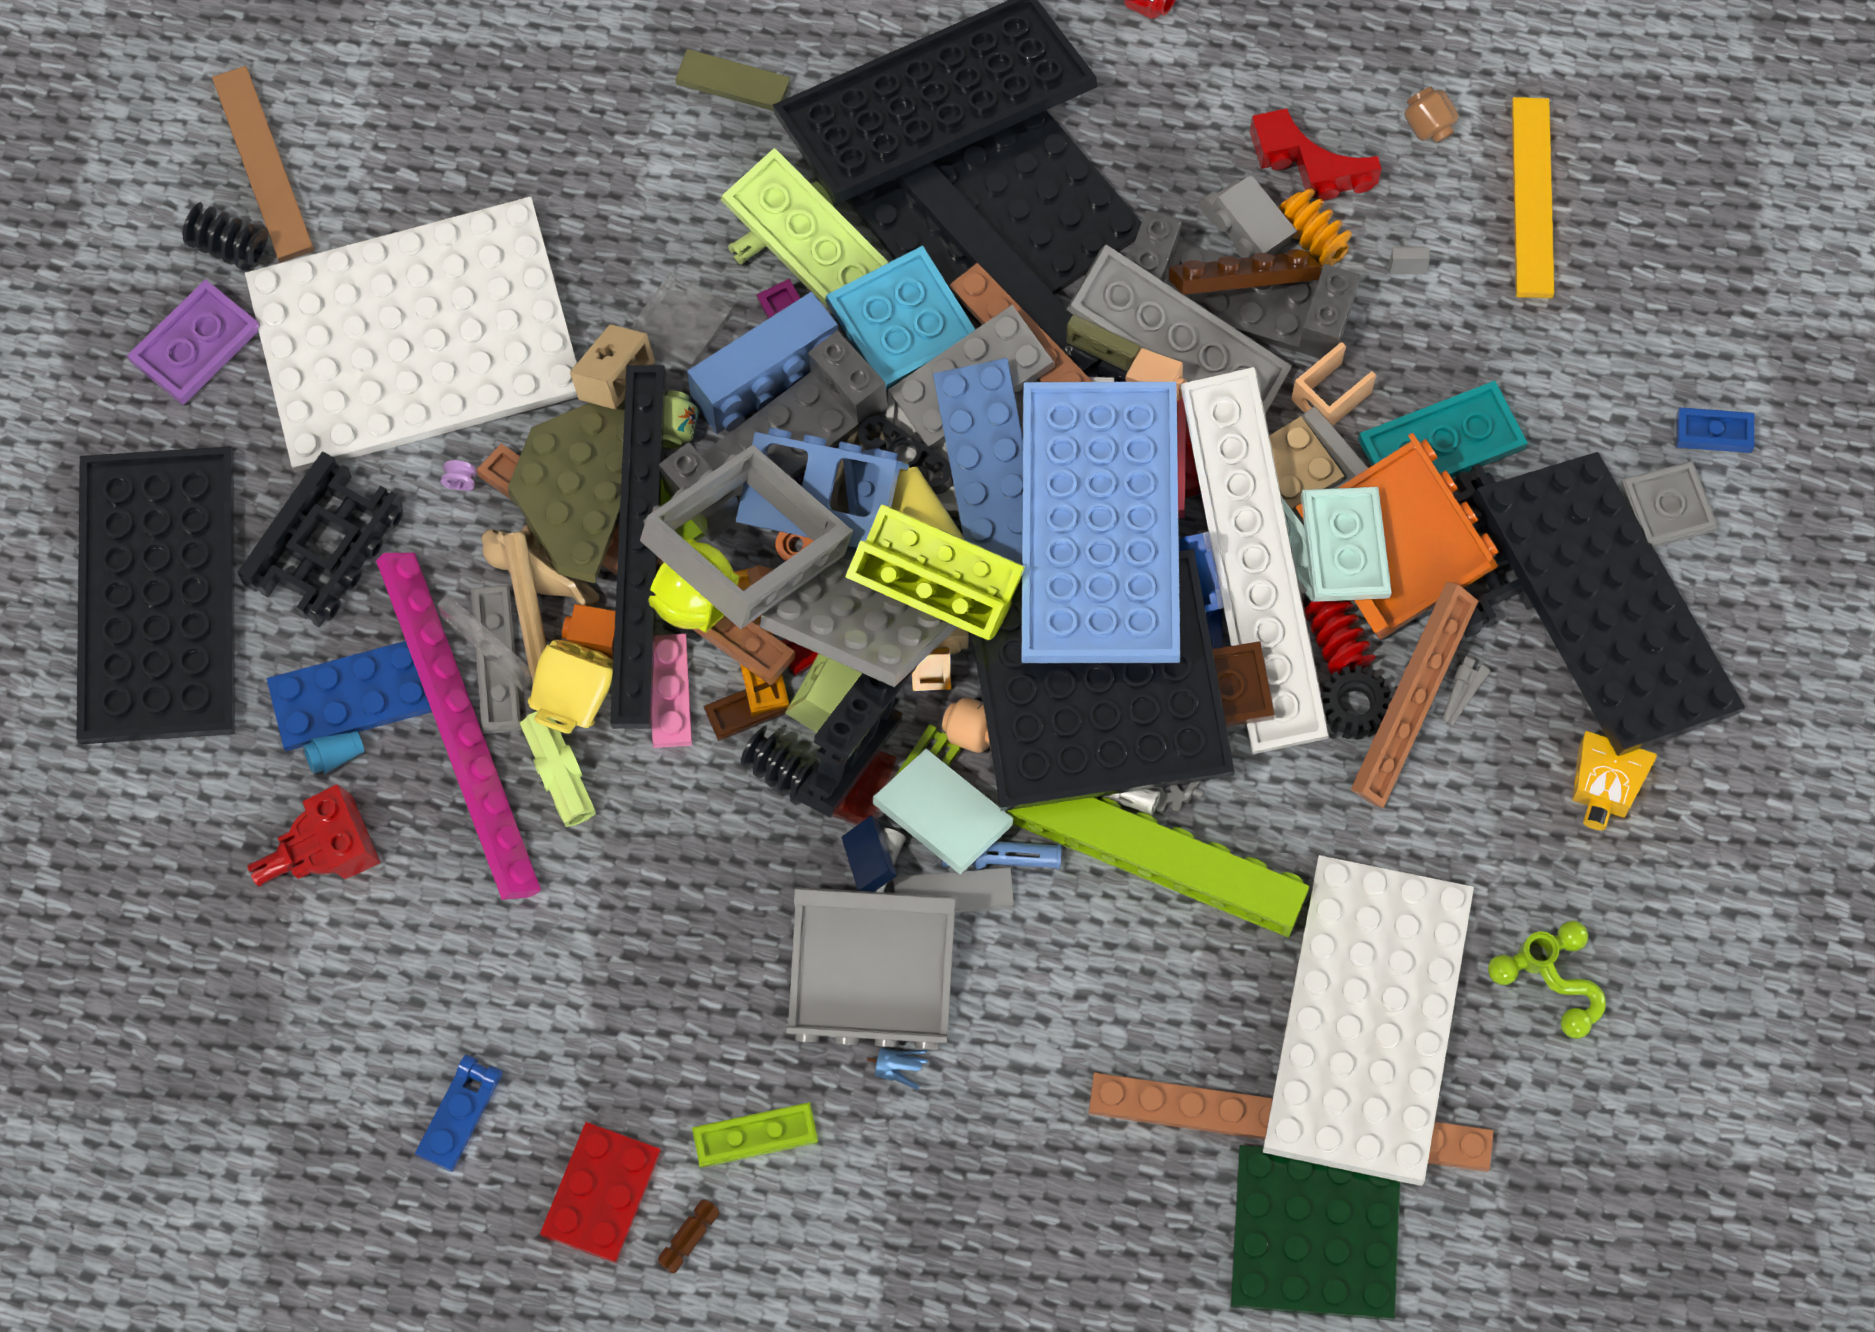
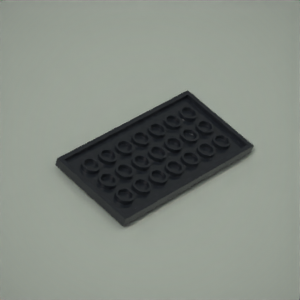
[773,0,1098,205]
[76,446,235,744]
[1471,452,1745,756]

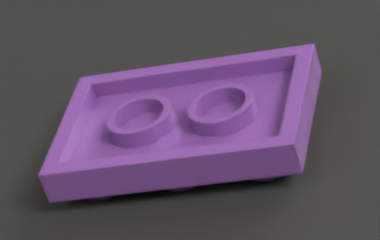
[127,279,260,406]

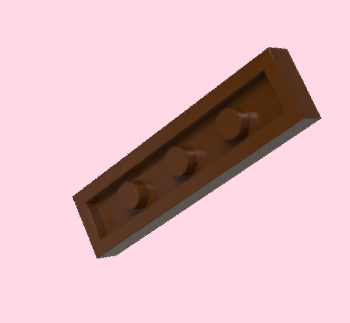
[1169,249,1322,295]

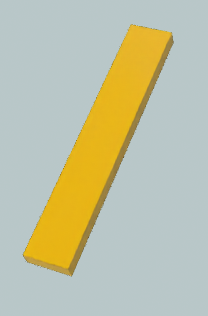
[1511,97,1554,298]

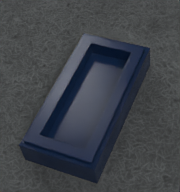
[841,815,897,892]

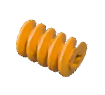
[1278,188,1352,269]

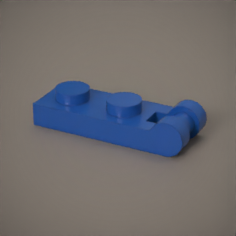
[415,1054,503,1172]

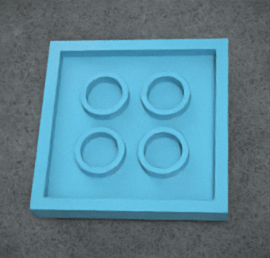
[825,246,975,390]

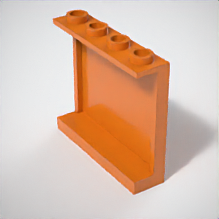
[1296,433,1498,640]

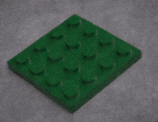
[1230,1145,1400,1321]

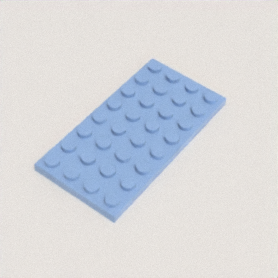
[1022,382,1180,663]

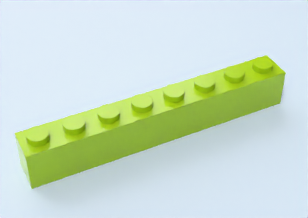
[1005,797,1310,938]

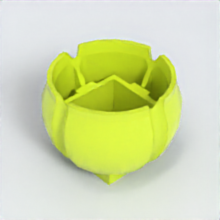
[648,539,739,633]

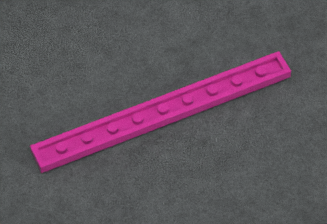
[376,553,541,900]

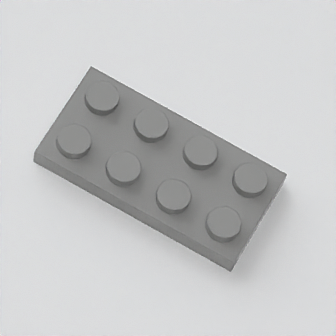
[888,305,1056,450]

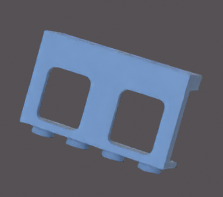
[735,428,909,548]

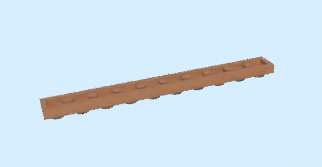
[477,443,795,685]
[1088,1073,1494,1172]

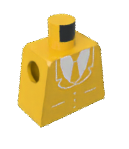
[1572,731,1657,831]

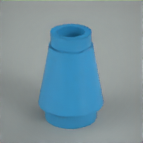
[303,731,364,775]

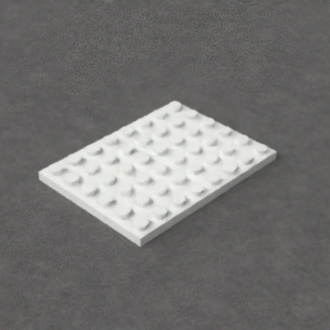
[245,197,578,472]

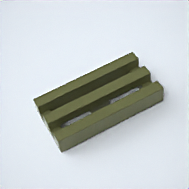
[1066,314,1141,372]

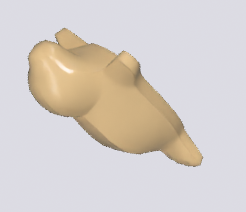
[481,524,600,606]

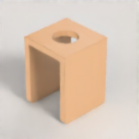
[1291,342,1376,426]

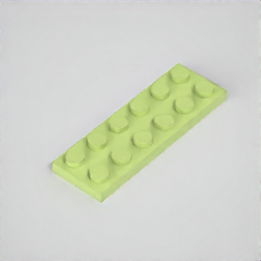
[721,148,889,312]

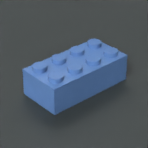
[687,291,838,434]

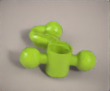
[1488,921,1606,1039]

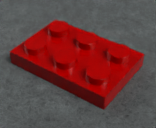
[540,1122,661,1264]

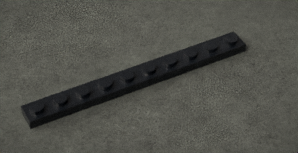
[610,365,666,729]

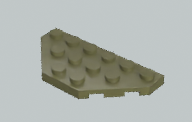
[508,399,625,583]

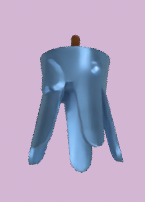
[867,1047,928,1090]

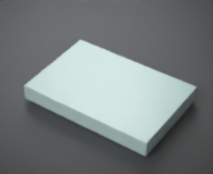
[1301,487,1392,602]
[873,749,1013,874]

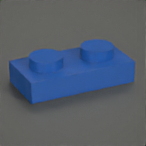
[1676,407,1754,453]

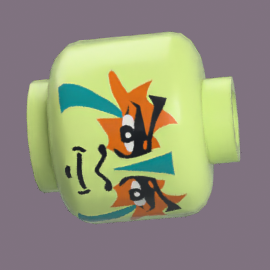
[663,390,699,449]

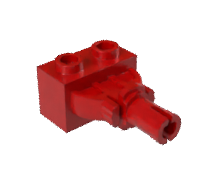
[247,784,381,887]

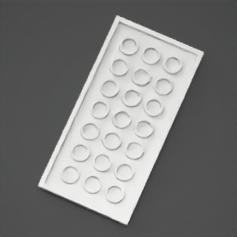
[1263,855,1474,1186]

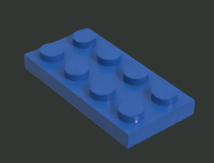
[266,641,432,752]

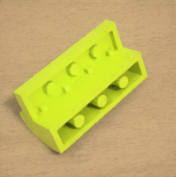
[845,504,1025,640]

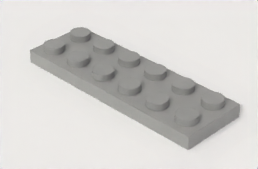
[1066,245,1292,414]

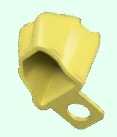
[528,640,613,733]

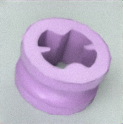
[440,460,477,491]

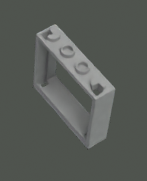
[640,445,853,629]

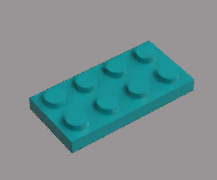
[1358,380,1528,478]

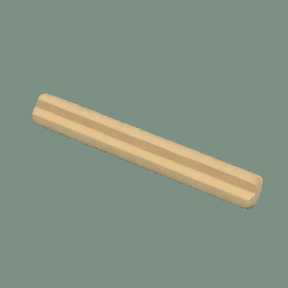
[504,531,547,682]

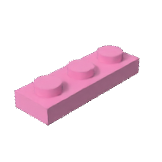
[651,634,692,748]

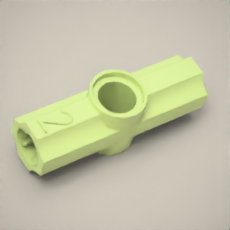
[519,711,596,827]

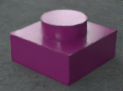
[756,279,800,319]

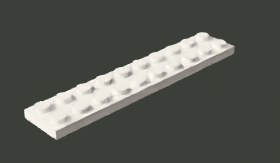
[1180,367,1330,754]

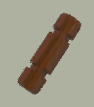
[658,1199,719,1273]

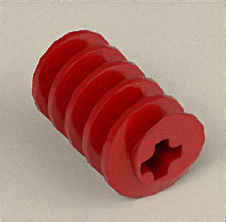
[1304,601,1376,674]

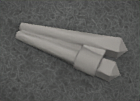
[1442,655,1491,725]

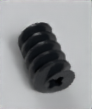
[182,202,268,271]
[741,725,817,805]

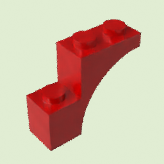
[1249,108,1382,201]

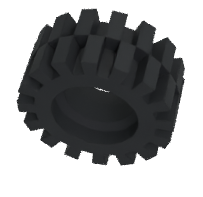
[1321,665,1392,740]

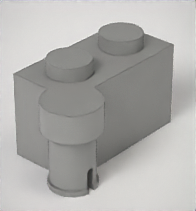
[1199,175,1297,258]

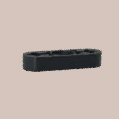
[858,416,953,495]

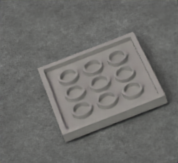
[760,547,958,687]

